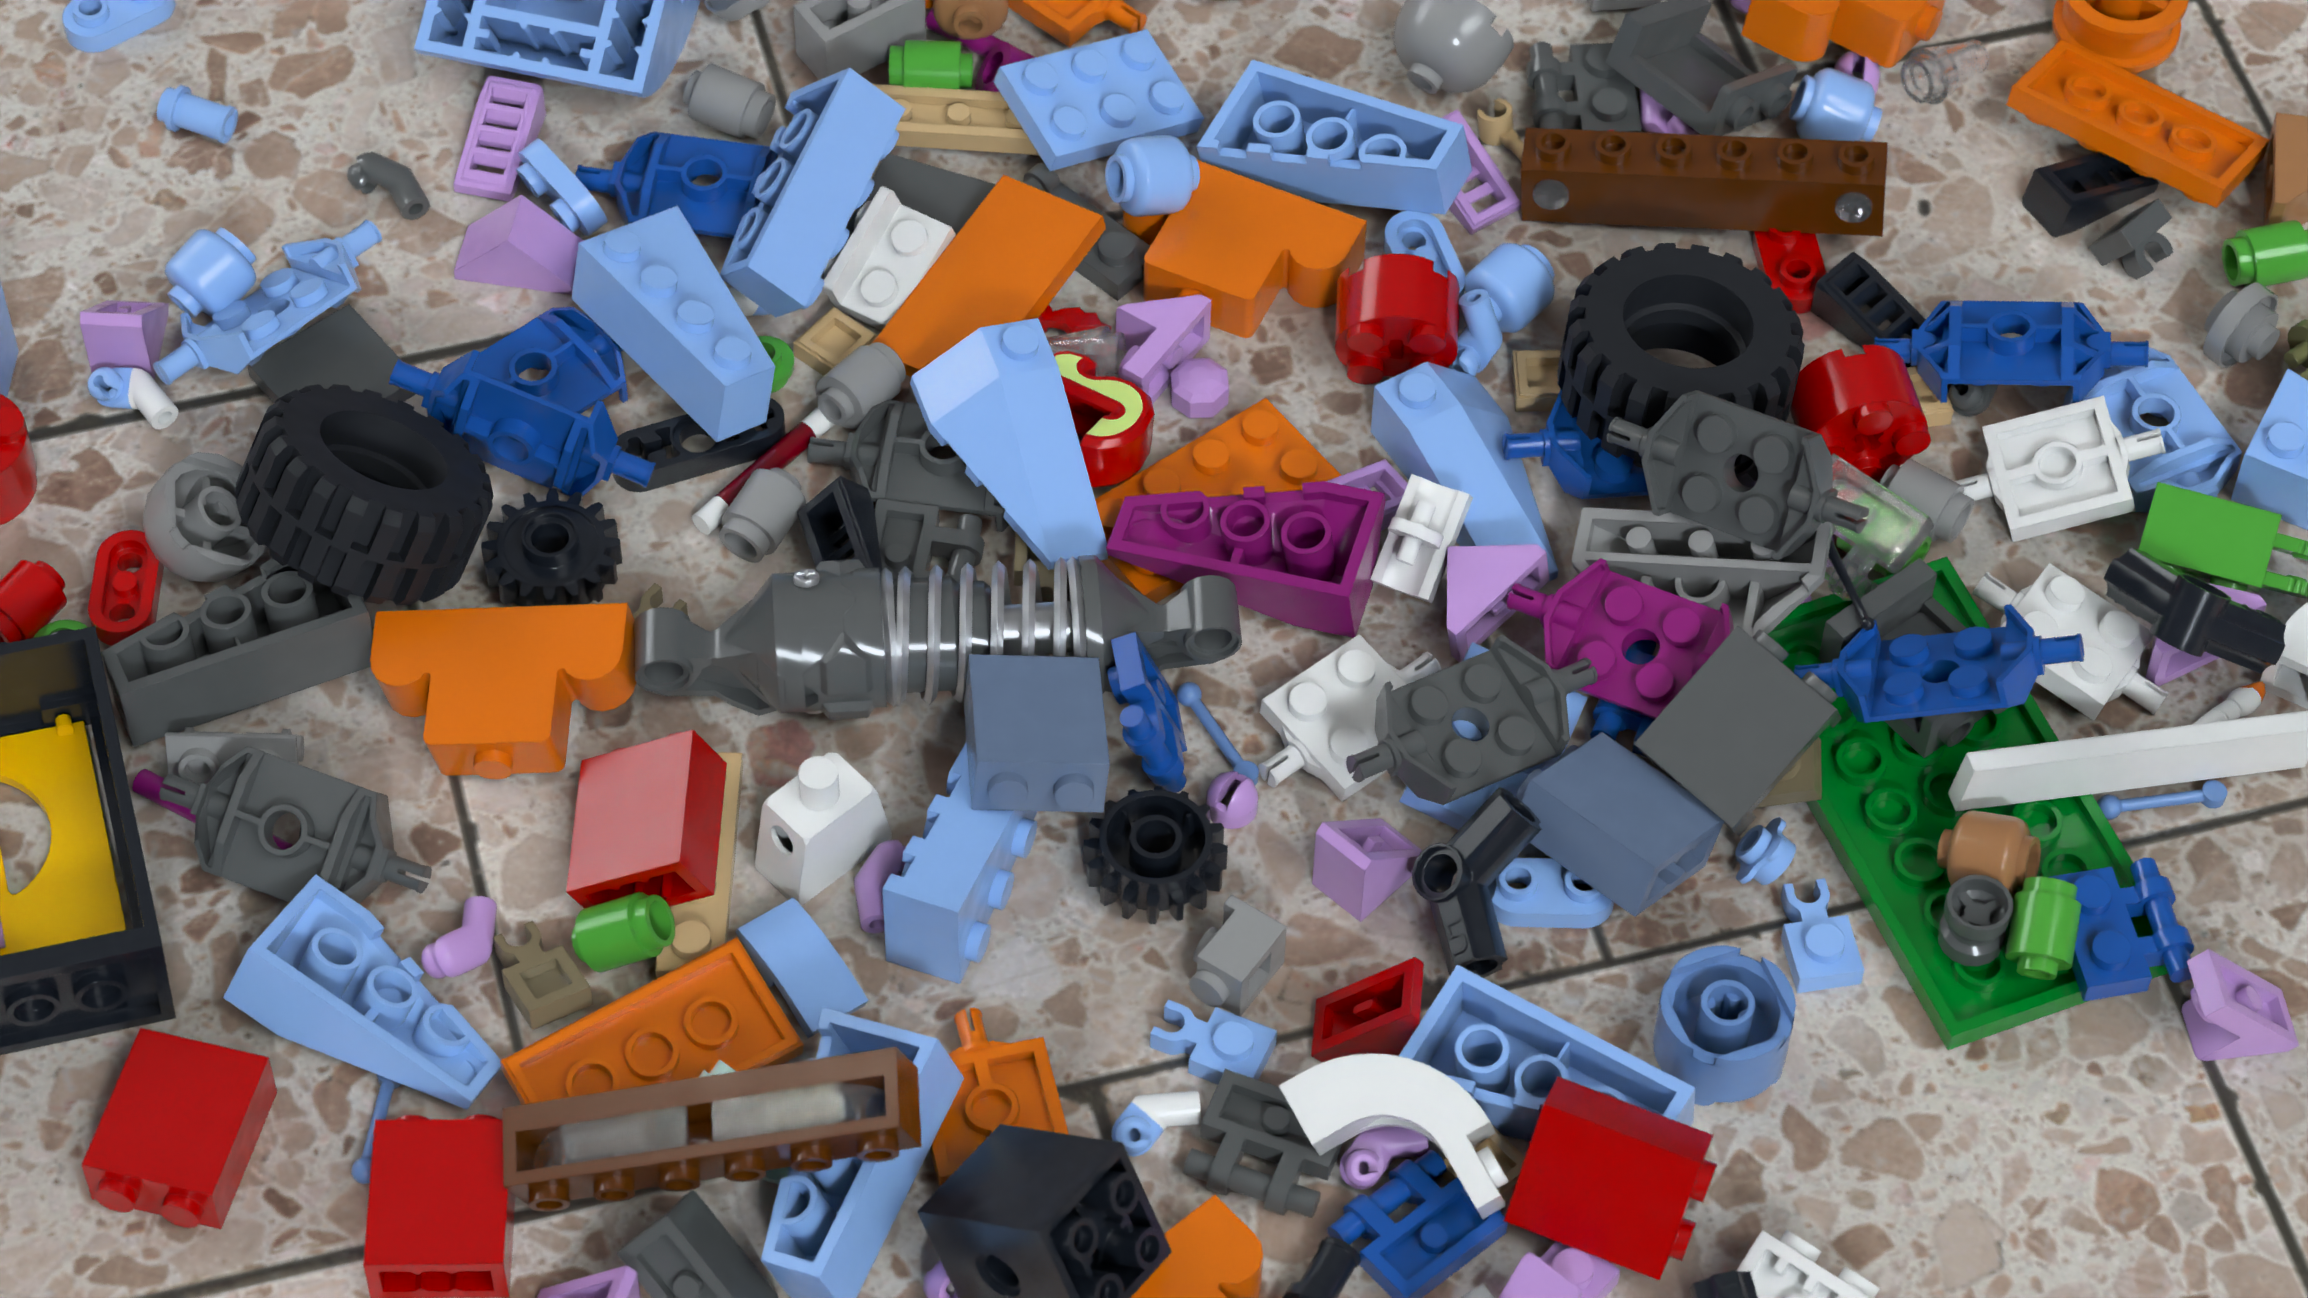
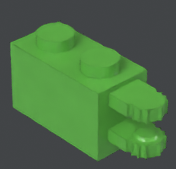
[2138,482,2308,599]

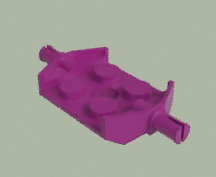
[1506,558,1734,719]

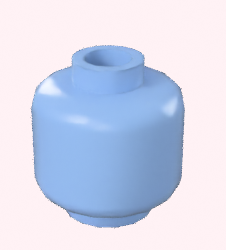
[1789,68,1882,142]
[1105,135,1200,217]
[165,227,256,318]
[1464,243,1555,333]

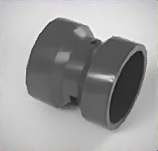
[1938,875,2013,966]

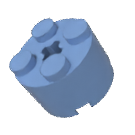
[1653,945,1796,1106]

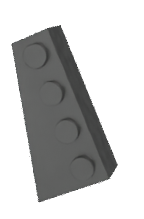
[101,558,373,747]

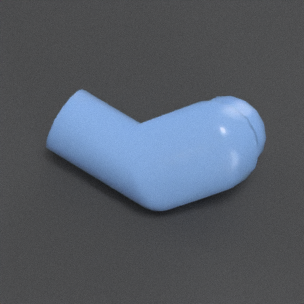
[1448,289,1503,376]

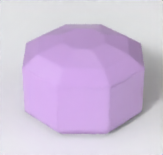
[1170,358,1229,418]

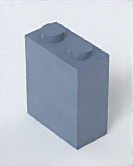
[964,654,1110,813]
[1516,732,1724,917]

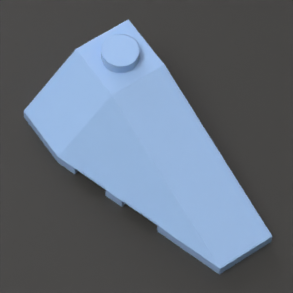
[910,318,1108,570]
[223,874,501,1110]

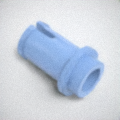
[157,85,238,144]

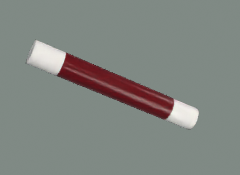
[692,407,835,535]

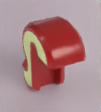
[1054,351,1155,488]

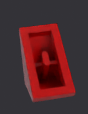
[1311,957,1424,1062]

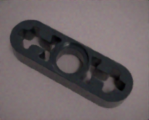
[613,398,786,492]

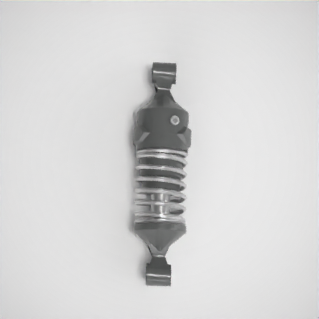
[633,555,1242,720]

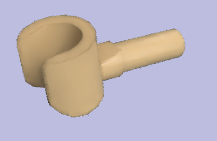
[1477,98,1524,162]

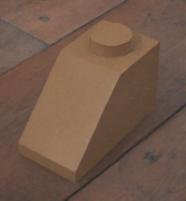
[2264,113,2308,225]

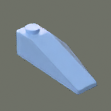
[1371,361,1558,582]

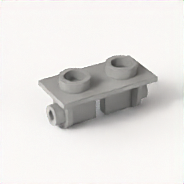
[165,727,304,784]

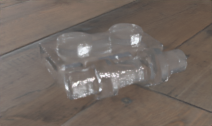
[1824,453,1935,601]

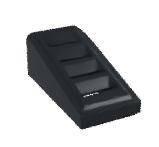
[2022,152,2159,238]
[1811,252,1926,367]
[797,476,882,573]

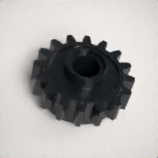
[481,488,622,607]
[1084,786,1228,924]

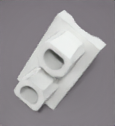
[1370,474,1473,603]

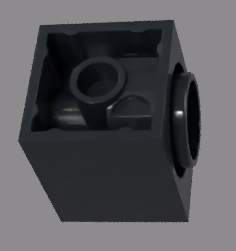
[917,1124,1172,1298]

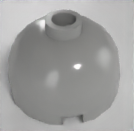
[1393,0,1514,94]
[142,452,268,582]

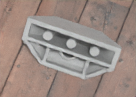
[1571,507,1833,640]

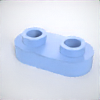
[62,0,176,52]
[516,138,608,236]
[1384,211,1466,306]
[1491,858,1614,928]

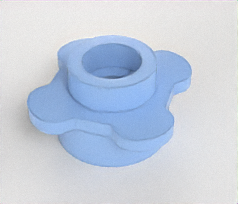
[1735,817,1796,885]

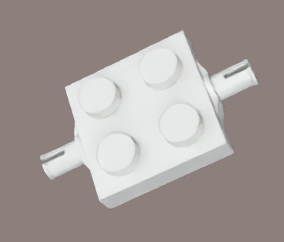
[1952,395,2166,542]
[1972,563,2169,721]
[1258,634,1441,802]

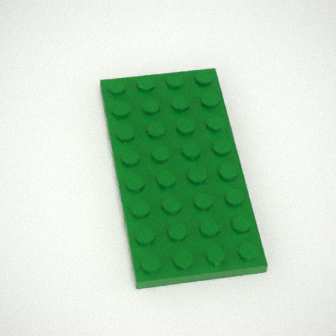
[1768,557,2168,1050]

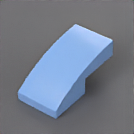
[735,897,869,1038]

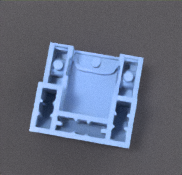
[414,0,701,98]

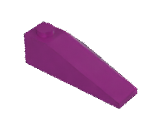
[1106,481,1386,638]

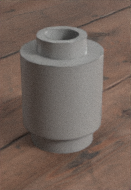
[683,63,776,139]
[816,342,906,429]
[1876,459,1974,543]
[719,468,806,562]

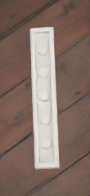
[1948,710,2308,811]

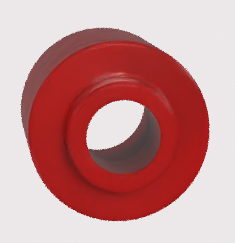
[0,560,67,643]

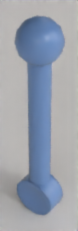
[1177,682,1259,785]
[2097,780,2228,820]
[351,1074,402,1184]

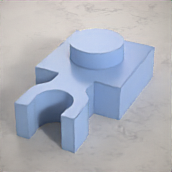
[1780,878,1864,993]
[1150,999,1277,1085]

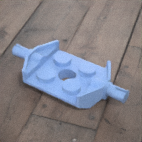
[153,220,382,385]
[2063,347,2242,513]

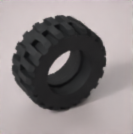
[1557,243,1805,468]
[235,384,494,606]

